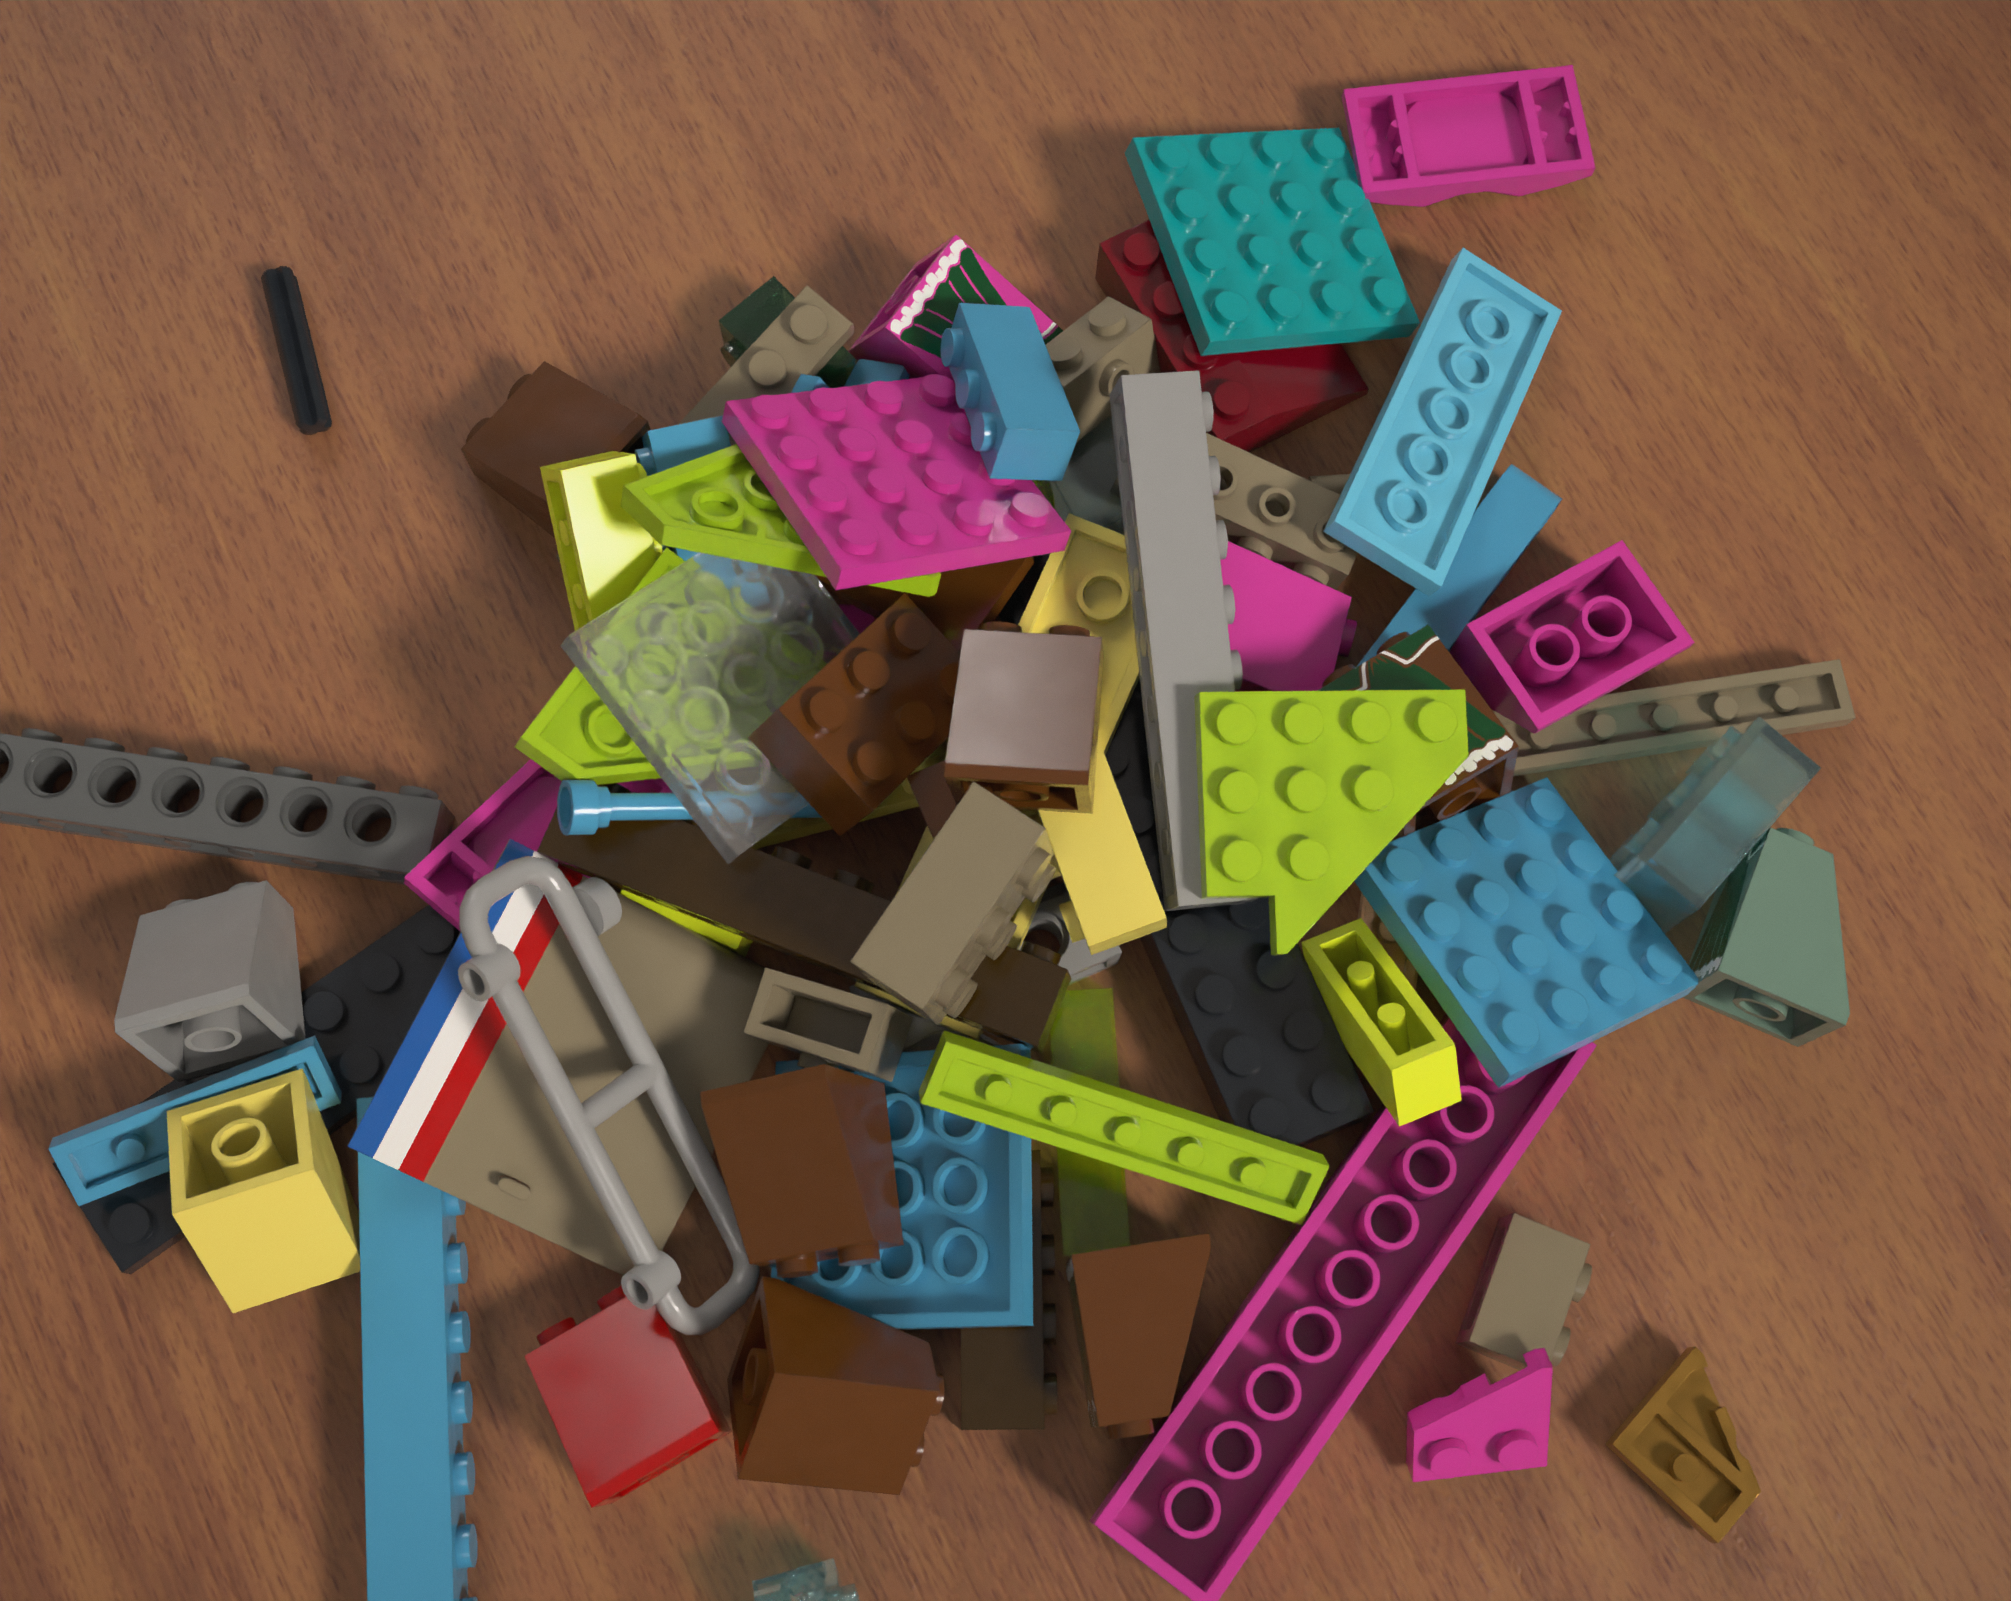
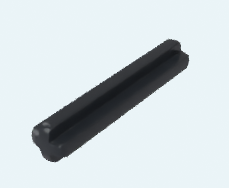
[261,266,332,435]

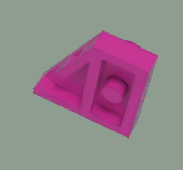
[1406,1348,1553,1482]

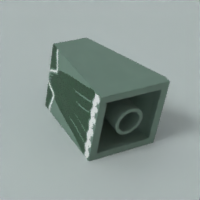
[1683,827,1850,1047]

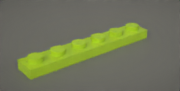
[918,1030,1330,1225]

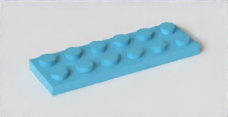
[1323,248,1562,597]

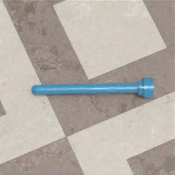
[557,780,822,835]

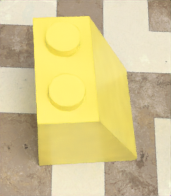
[166,1069,360,1313]

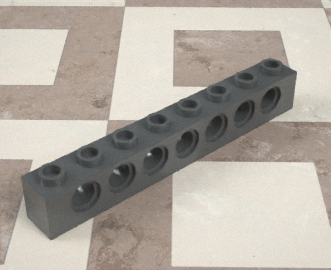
[0,728,455,885]

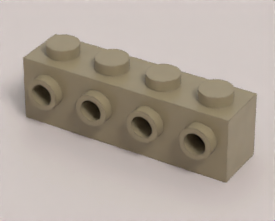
[1110,433,1357,590]

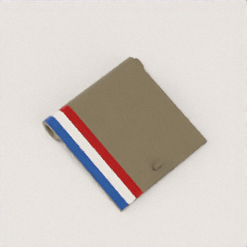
[347,839,769,1275]

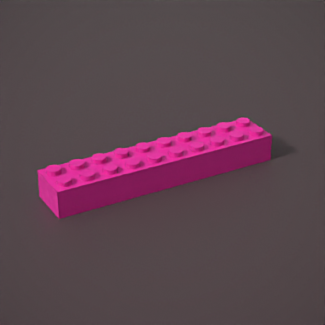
[1089,1014,1597,1601]

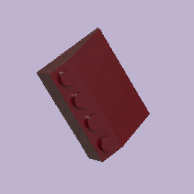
[1095,220,1369,453]

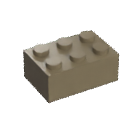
[851,782,1056,1026]

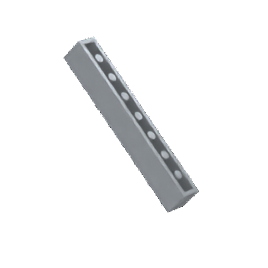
[1109,371,1258,911]

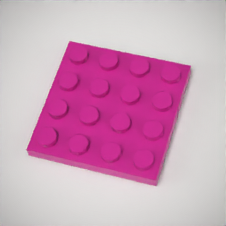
[722,374,1071,590]

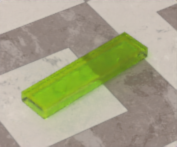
[1049,988,1130,1257]

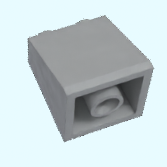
[114,880,305,1082]

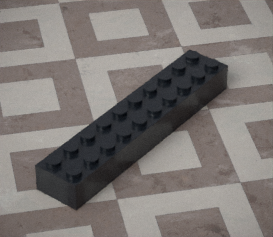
[998,553,1374,1147]

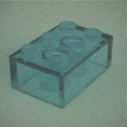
[1609,717,1821,933]

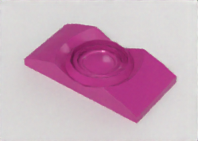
[1342,65,1596,207]
[404,759,681,932]

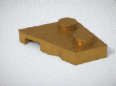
[1605,1347,1762,1544]

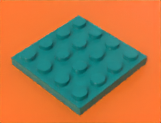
[1125,128,1420,356]

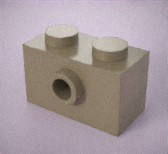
[1046,296,1161,443]
[743,967,913,1082]

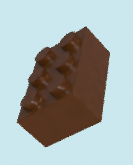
[748,593,960,836]

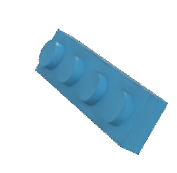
[48,1035,342,1206]

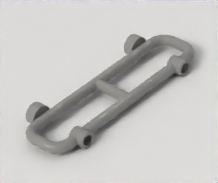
[458,856,760,1335]

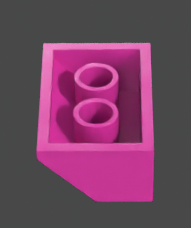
[1449,540,1695,734]

